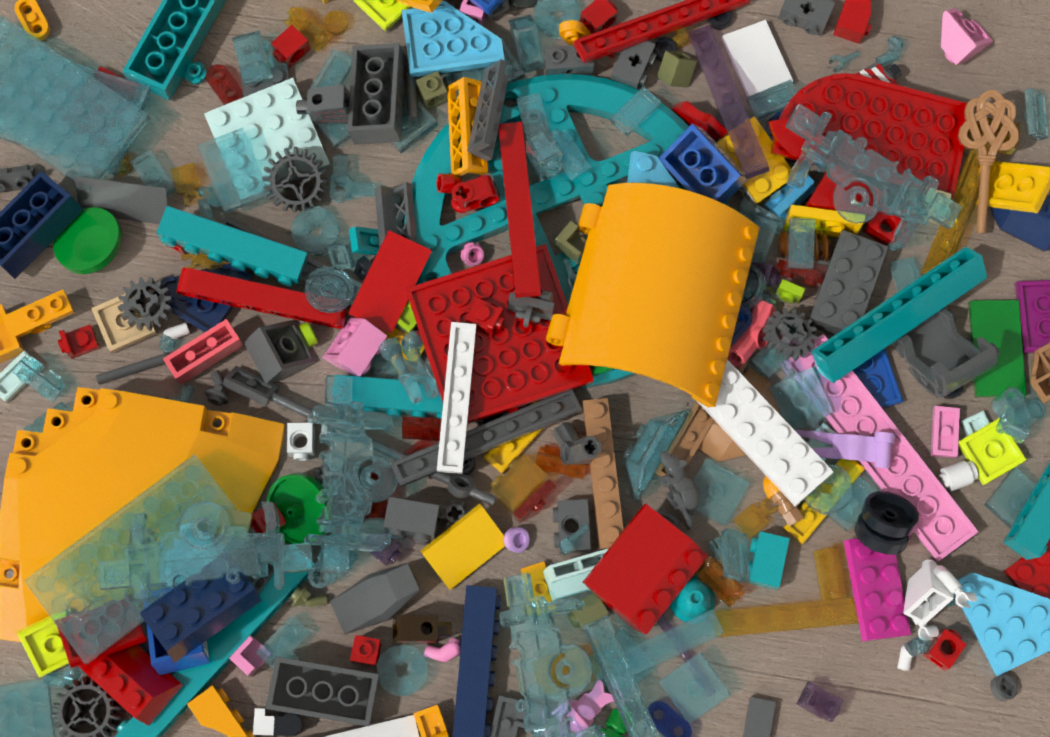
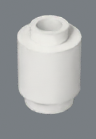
[938,461,978,492]

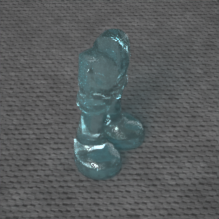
[378,331,439,404]

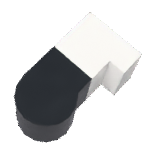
[253,708,304,737]

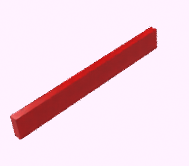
[573,0,751,63]
[498,122,541,298]

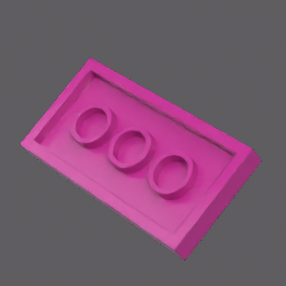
[844,538,911,642]

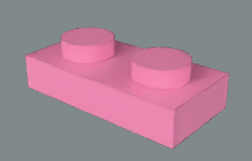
[931,406,960,458]

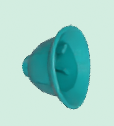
[670,572,715,624]

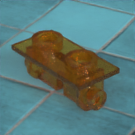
[535,445,587,479]
[695,556,745,608]

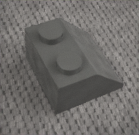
[244,320,317,384]

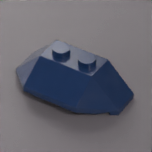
[990,194,1050,252]

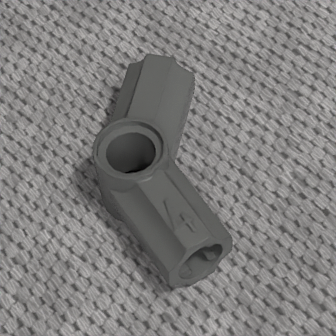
[553,422,602,465]

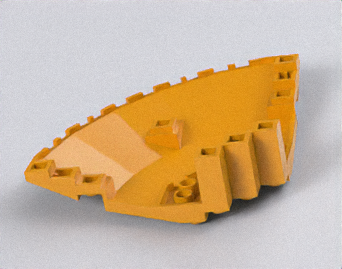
[0,387,285,643]

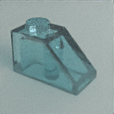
[508,14,545,73]

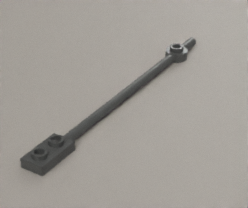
[222,366,497,506]

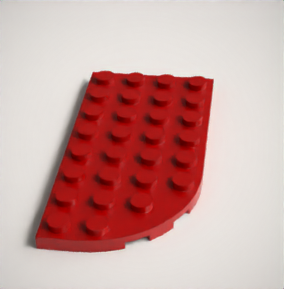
[770,73,967,199]

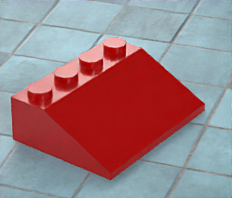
[582,504,708,635]

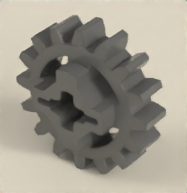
[118,277,173,331]
[763,308,818,361]

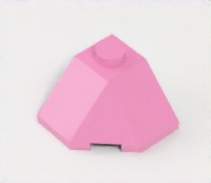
[941,8,993,65]

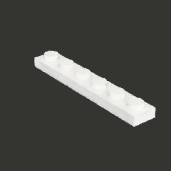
[437,322,476,474]

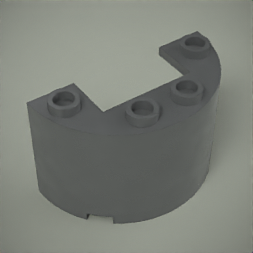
[893,308,1000,398]

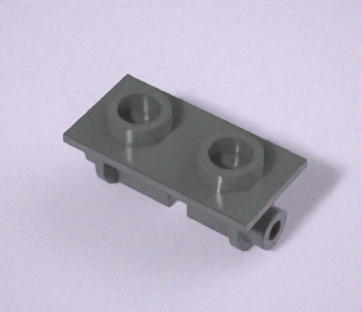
[0,164,36,193]

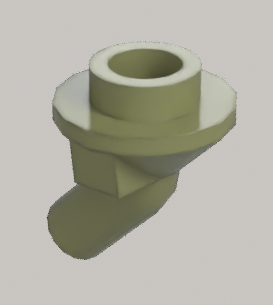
[290,585,327,607]

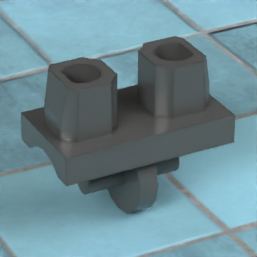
[508,290,554,328]

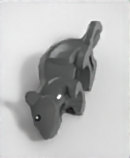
[659,451,701,531]

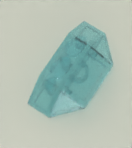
[623,410,688,502]

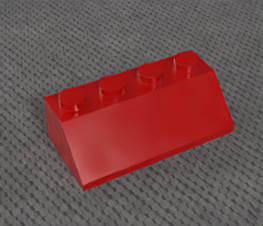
[78,645,183,726]

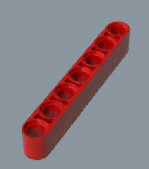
[176,268,349,329]

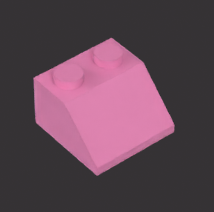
[322,318,387,377]

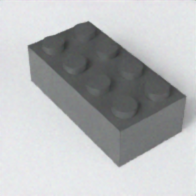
[347,43,406,145]
[808,230,888,335]
[265,656,379,726]

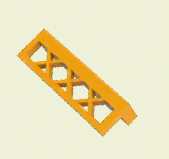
[447,77,488,177]

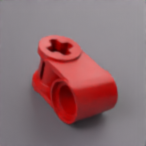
[451,175,500,213]

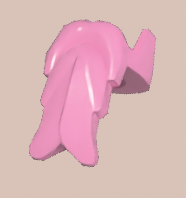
[552,680,616,737]

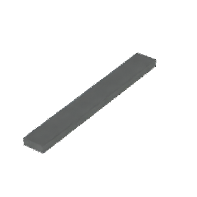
[390,389,583,488]

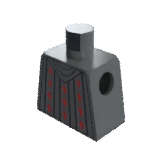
[296,84,350,124]

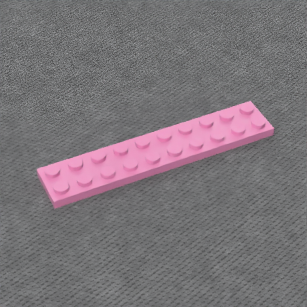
[784,334,978,562]

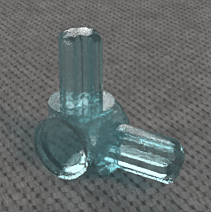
[329,154,376,203]

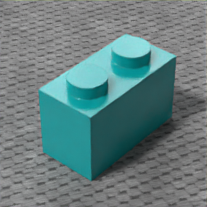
[744,531,790,590]

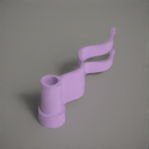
[795,430,895,469]

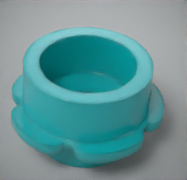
[183,61,207,84]

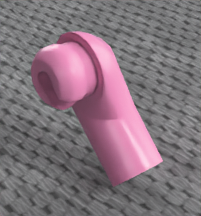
[424,638,461,662]

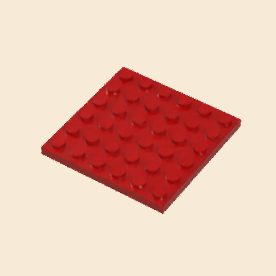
[405,244,594,424]

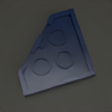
[152,263,253,333]

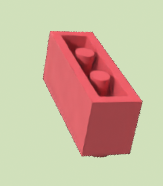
[163,319,243,385]

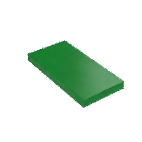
[968,300,1026,398]

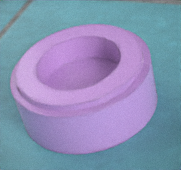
[504,527,530,553]

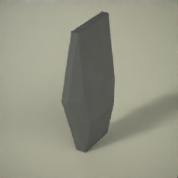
[330,563,421,634]

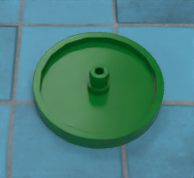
[53,207,123,274]
[266,473,332,547]

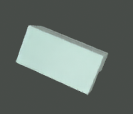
[543,549,608,601]

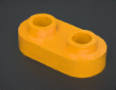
[14,0,50,42]
[559,20,591,45]

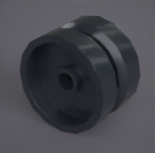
[854,491,919,555]

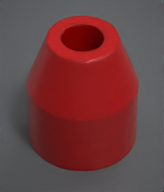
[436,173,462,193]

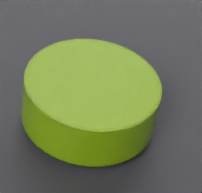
[299,322,318,347]

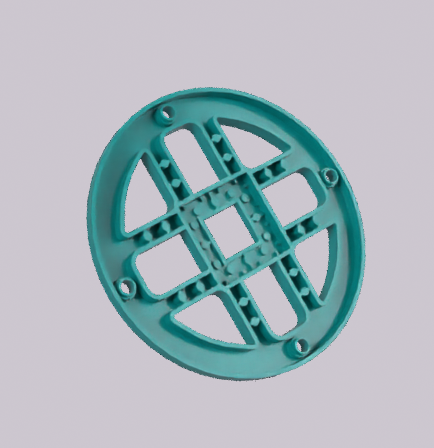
[404,74,729,389]

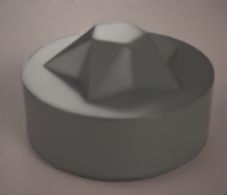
[990,674,1017,701]

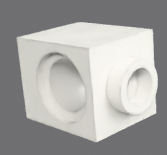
[287,423,315,461]

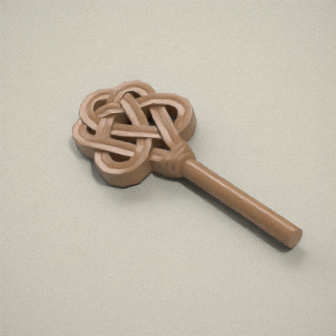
[958,89,1019,234]

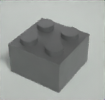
[383,497,441,545]

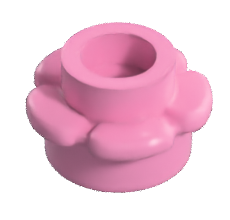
[461,242,484,266]

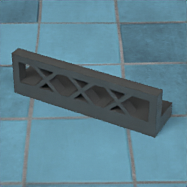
[467,59,509,161]
[375,182,417,248]

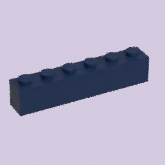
[453,585,502,737]

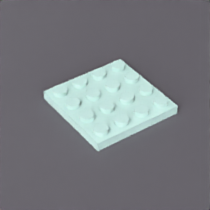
[204,78,330,202]

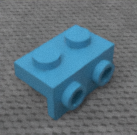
[765,171,816,221]

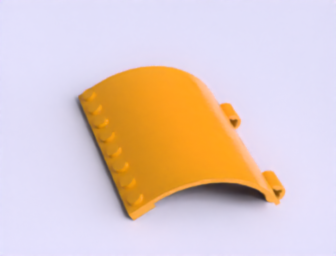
[546,183,760,408]

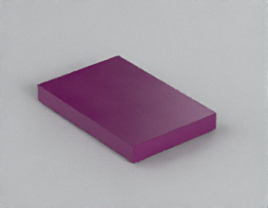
[1015,280,1050,354]

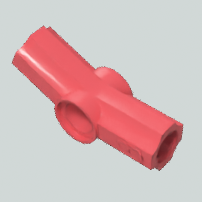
[727,300,776,367]

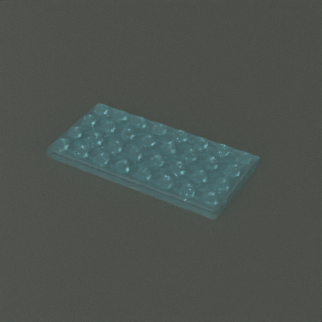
[0,15,151,192]
[24,454,257,665]

